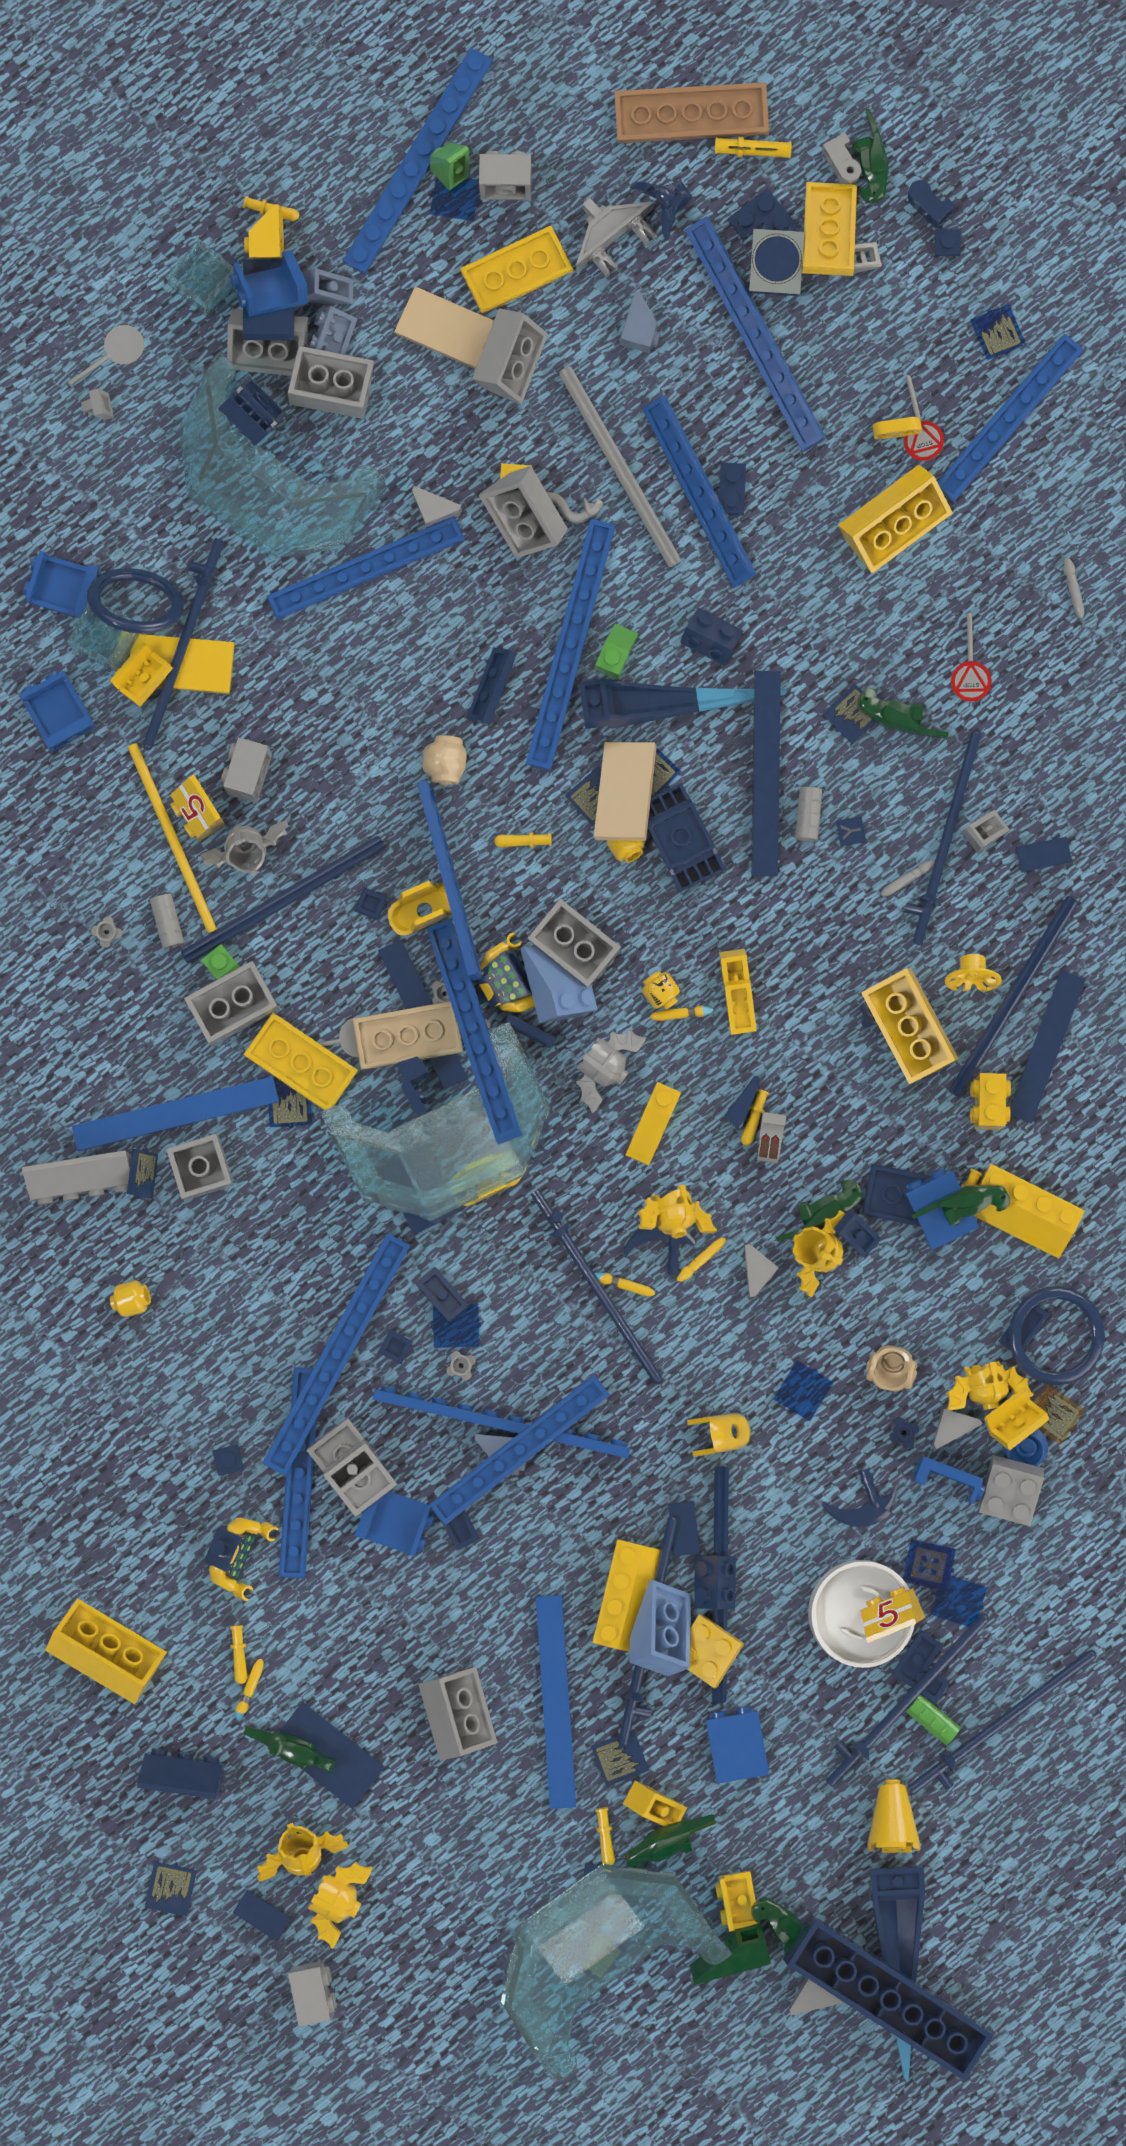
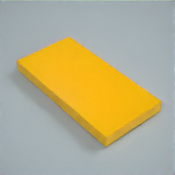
[802,182,857,276]
[460,226,573,315]
[130,634,235,694]
[243,1013,358,1113]

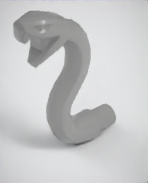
[547,492,603,524]

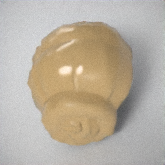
[422,735,466,785]
[866,1345,917,1392]

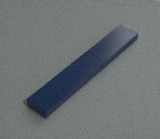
[378,939,468,1090]
[1010,970,1086,1124]

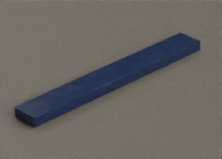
[751,670,781,877]

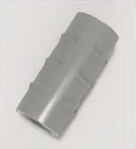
[795,787,822,842]
[150,894,184,950]

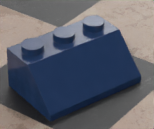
[137,1748,225,1799]

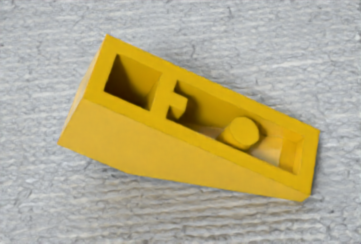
[626,1082,681,1166]

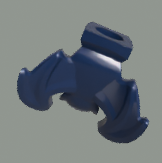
[629,180,692,239]

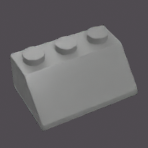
[227,309,308,376]
[472,309,548,404]
[288,346,374,419]
[479,466,568,558]
[528,899,621,987]
[184,961,280,1046]
[418,1667,497,1761]

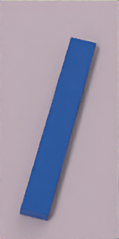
[937,333,1084,503]
[642,396,757,588]
[267,516,465,620]
[417,780,483,981]
[72,1076,279,1151]
[279,1367,317,1579]
[429,1375,610,1525]
[536,1595,576,1809]

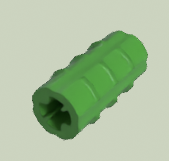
[905,1694,961,1746]

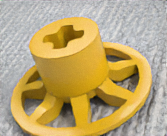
[945,954,1002,992]

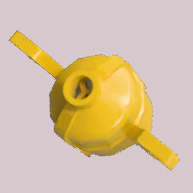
[637,1185,717,1238]
[793,1210,846,1297]
[946,1361,1033,1411]
[257,1823,349,1882]
[308,1862,373,1949]

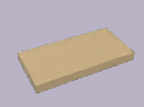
[394,286,493,369]
[594,742,657,841]
[353,1002,463,1070]

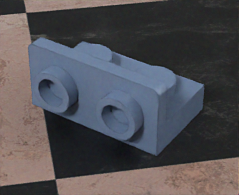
[306,306,358,355]

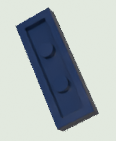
[466,647,517,725]

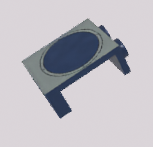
[749,225,805,296]

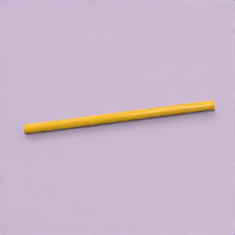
[128,743,217,934]

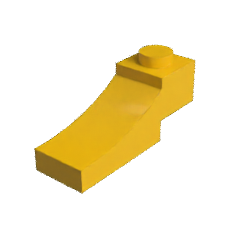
[719,949,757,1035]

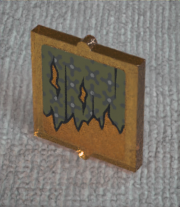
[1032,1384,1085,1445]

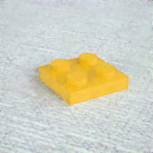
[687,1614,744,1688]

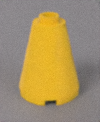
[867,1780,920,1853]

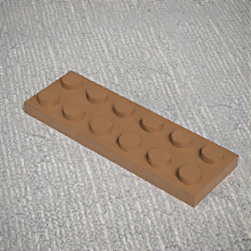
[614,82,769,144]

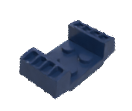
[218,376,286,446]
[647,783,726,892]
[397,1056,463,1153]

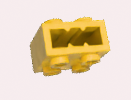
[970,1073,1011,1130]

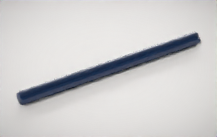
[181,836,385,963]
[949,896,1078,1097]
[712,1466,729,1703]

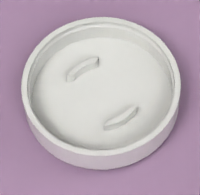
[808,1560,915,1668]

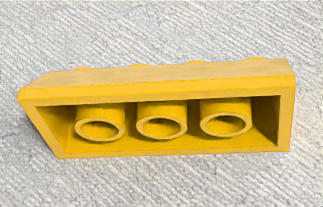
[838,465,953,573]
[861,968,959,1085]
[974,1164,1085,1259]
[592,1539,661,1652]
[45,1598,167,1704]

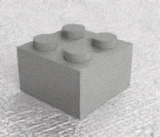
[479,151,532,200]
[221,737,272,803]
[166,1134,234,1201]
[978,1455,1044,1526]
[288,1960,337,2027]

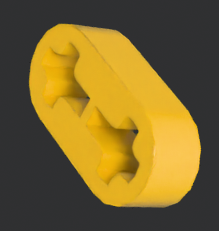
[873,417,922,440]

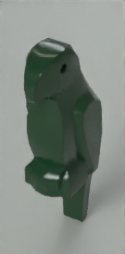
[852,108,889,204]
[858,688,949,738]
[776,1180,862,1242]
[911,1184,1010,1226]
[243,1725,336,1773]
[625,1814,716,1871]
[751,1897,804,1955]

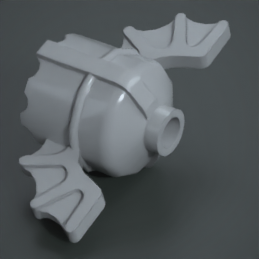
[201,820,289,876]
[576,1030,646,1113]

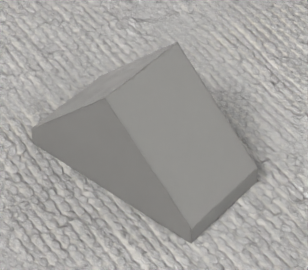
[412,486,462,528]
[962,810,1010,854]
[744,1244,778,1298]
[932,1409,982,1449]
[789,1978,843,2015]

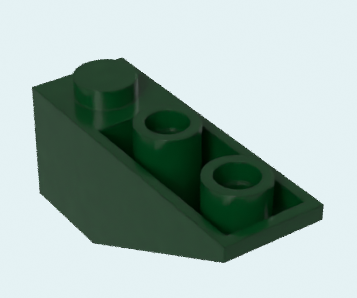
[689,1923,771,1985]

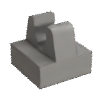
[81,389,114,420]

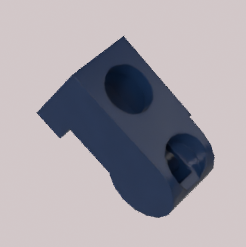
[908,180,956,229]

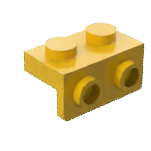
[110,643,173,707]
[984,1388,1049,1451]
[715,1870,758,1932]

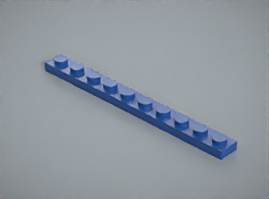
[343,48,493,275]
[685,216,826,451]
[526,519,616,771]
[426,919,523,1145]
[262,1233,410,1476]
[372,1386,630,1458]

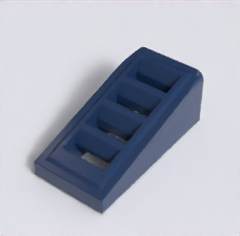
[724,1076,760,1131]

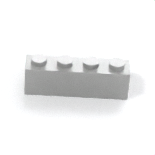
[22,1151,131,1205]

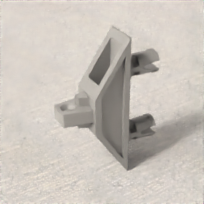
[576,198,657,278]

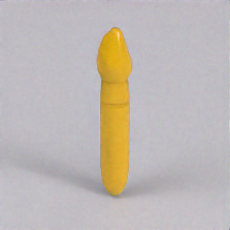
[676,1237,726,1282]

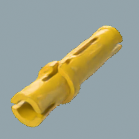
[714,137,792,158]

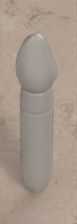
[1064,558,1085,619]
[881,860,935,897]

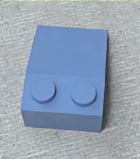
[520,945,598,1023]
[629,1580,691,1676]

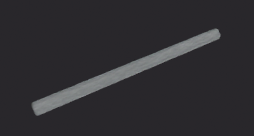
[560,366,680,567]

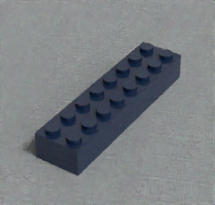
[783,1914,994,2080]

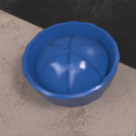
[1003,1429,1048,1466]

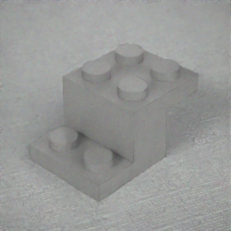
[306,1417,397,1517]

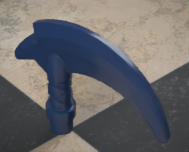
[622,1223,696,1275]
[822,1468,896,1527]

